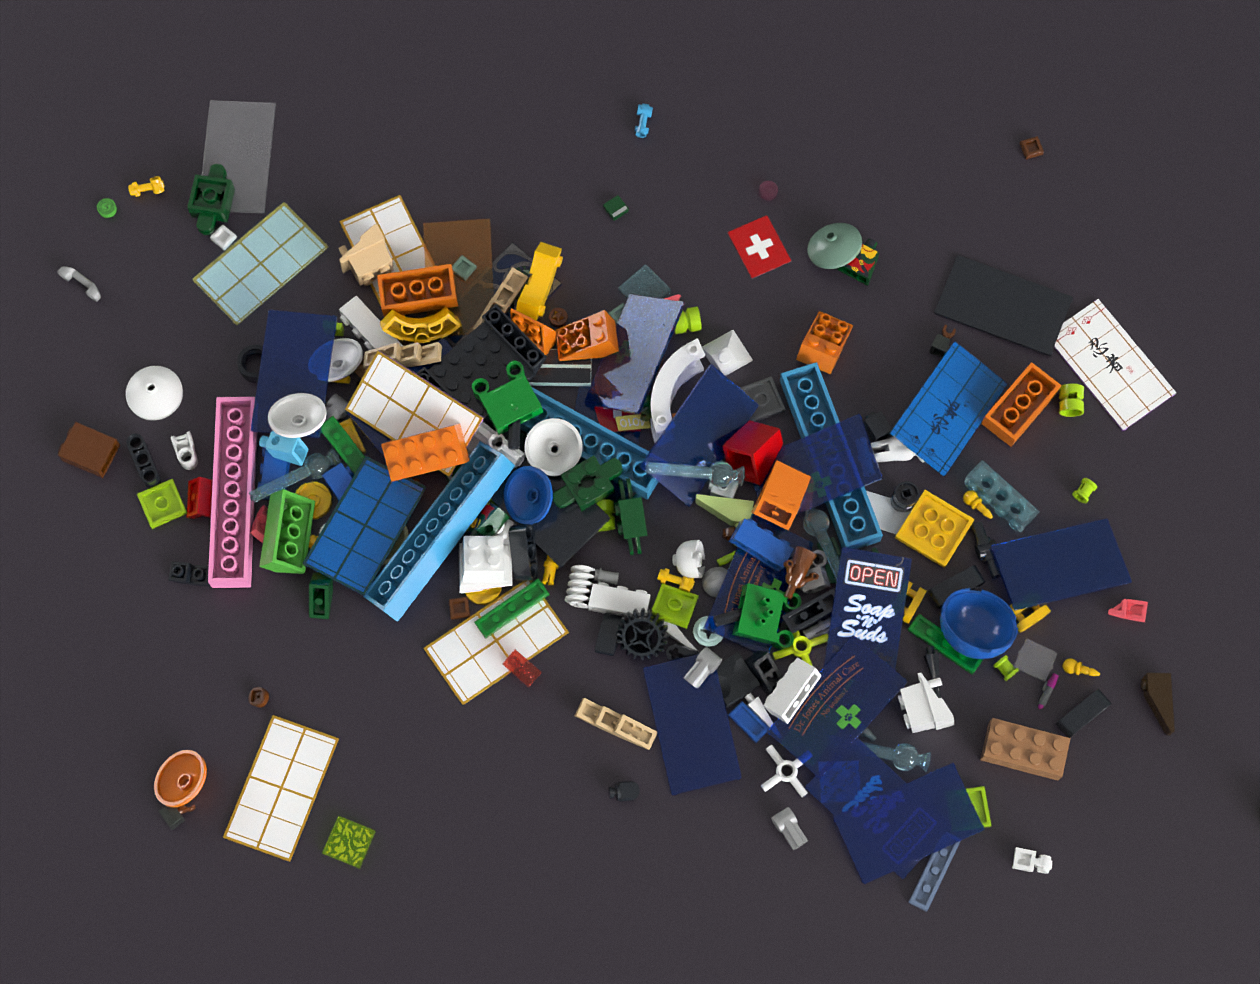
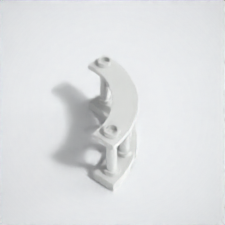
[650,339,705,447]

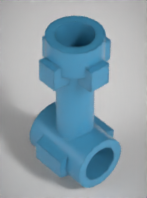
[635,103,653,138]

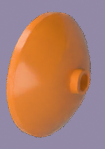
[154,750,207,807]

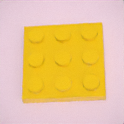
[895,490,975,568]

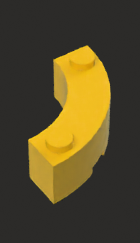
[516,242,563,321]
[380,306,462,343]

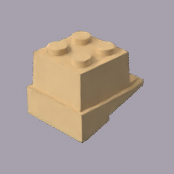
[339,223,393,286]

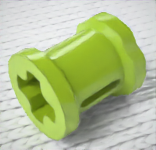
[1072,478,1097,504]
[993,655,1019,681]

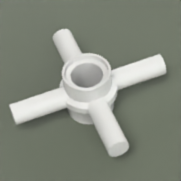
[761,745,813,797]

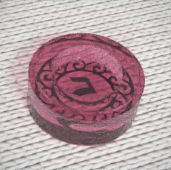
[759,181,778,200]

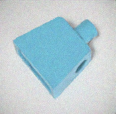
[259,431,309,466]

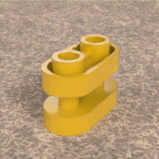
[887,580,927,624]
[1010,592,1051,633]

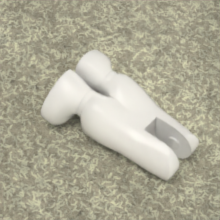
[870,437,925,462]

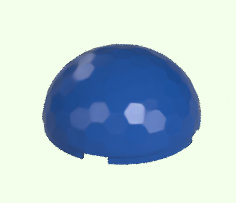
[940,588,1018,659]

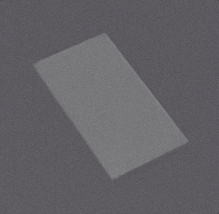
[202,100,276,214]

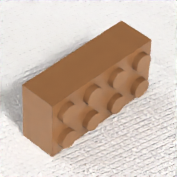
[980,718,1071,781]

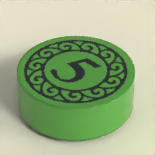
[97,198,117,218]

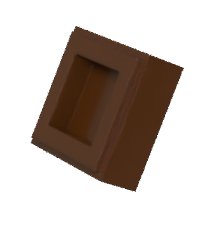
[1020,136,1044,159]
[449,597,470,620]

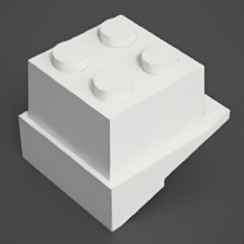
[459,536,512,593]
[898,673,954,733]

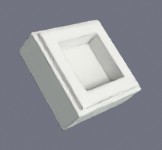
[210,224,237,251]

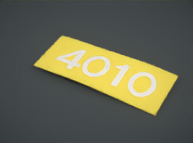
[615,414,651,431]

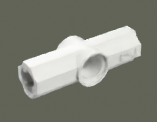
[474,422,526,468]

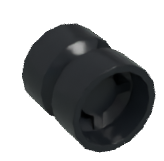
[890,481,920,512]

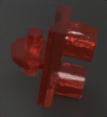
[502,649,542,687]

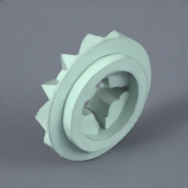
[693,616,724,647]

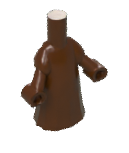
[783,546,819,599]

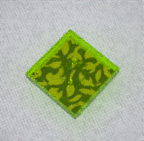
[322,816,376,869]

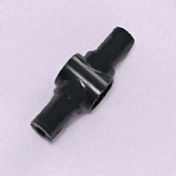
[971,522,1003,579]

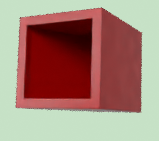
[723,420,783,485]

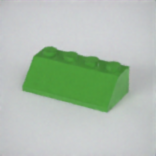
[259,489,315,574]

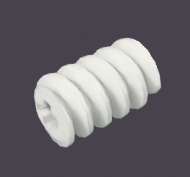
[565,565,595,608]

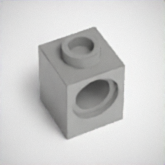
[800,566,831,594]

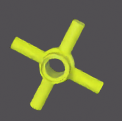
[772,631,830,666]

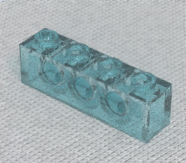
[964,460,1040,532]

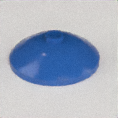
[504,466,553,524]

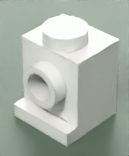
[708,474,739,499]

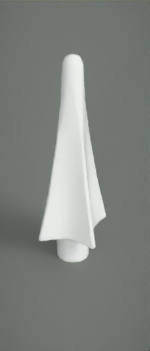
[663,622,699,652]
[744,693,782,739]

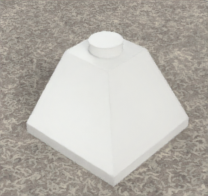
[702,330,753,379]

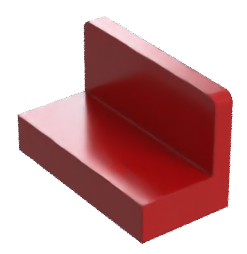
[187,477,213,519]

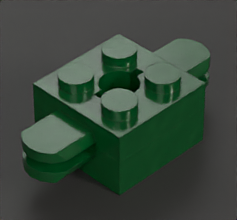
[187,164,235,235]
[553,455,623,512]
[614,478,648,556]

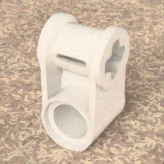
[171,431,198,470]

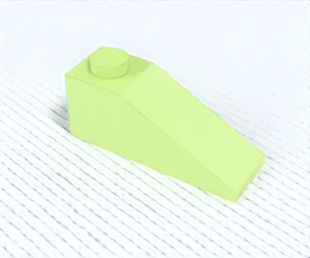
[695,494,754,528]

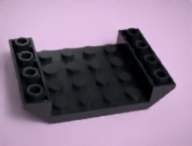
[417,304,547,422]

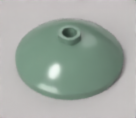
[807,223,862,269]

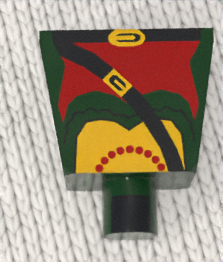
[837,238,879,286]
[465,501,510,536]

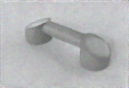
[57,266,101,302]

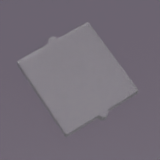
[1014,638,1058,682]

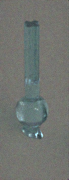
[249,448,341,502]
[646,461,745,487]
[800,500,851,591]
[827,735,931,772]

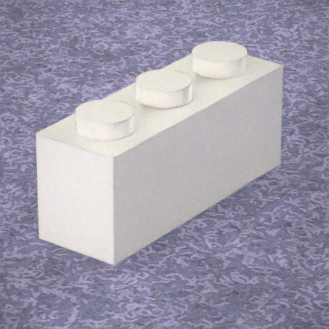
[588,582,650,618]
[763,657,821,724]

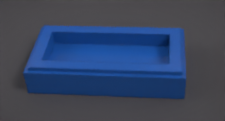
[728,701,770,743]

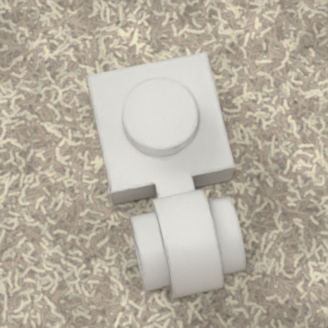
[1012,847,1053,874]

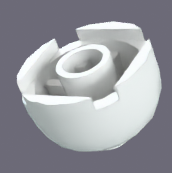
[673,540,705,578]

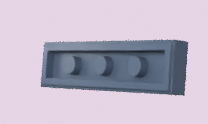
[908,831,961,912]

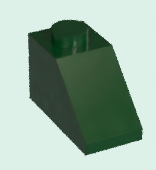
[309,572,333,619]

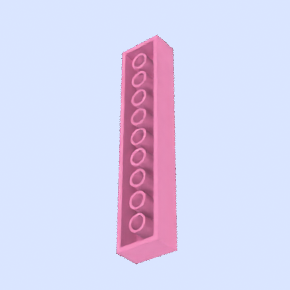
[208,397,259,588]

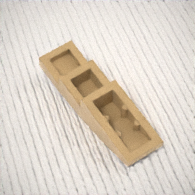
[473,267,528,330]
[363,342,442,369]
[575,698,657,750]

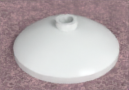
[308,338,363,382]
[126,366,183,420]
[268,393,327,438]
[525,418,583,476]

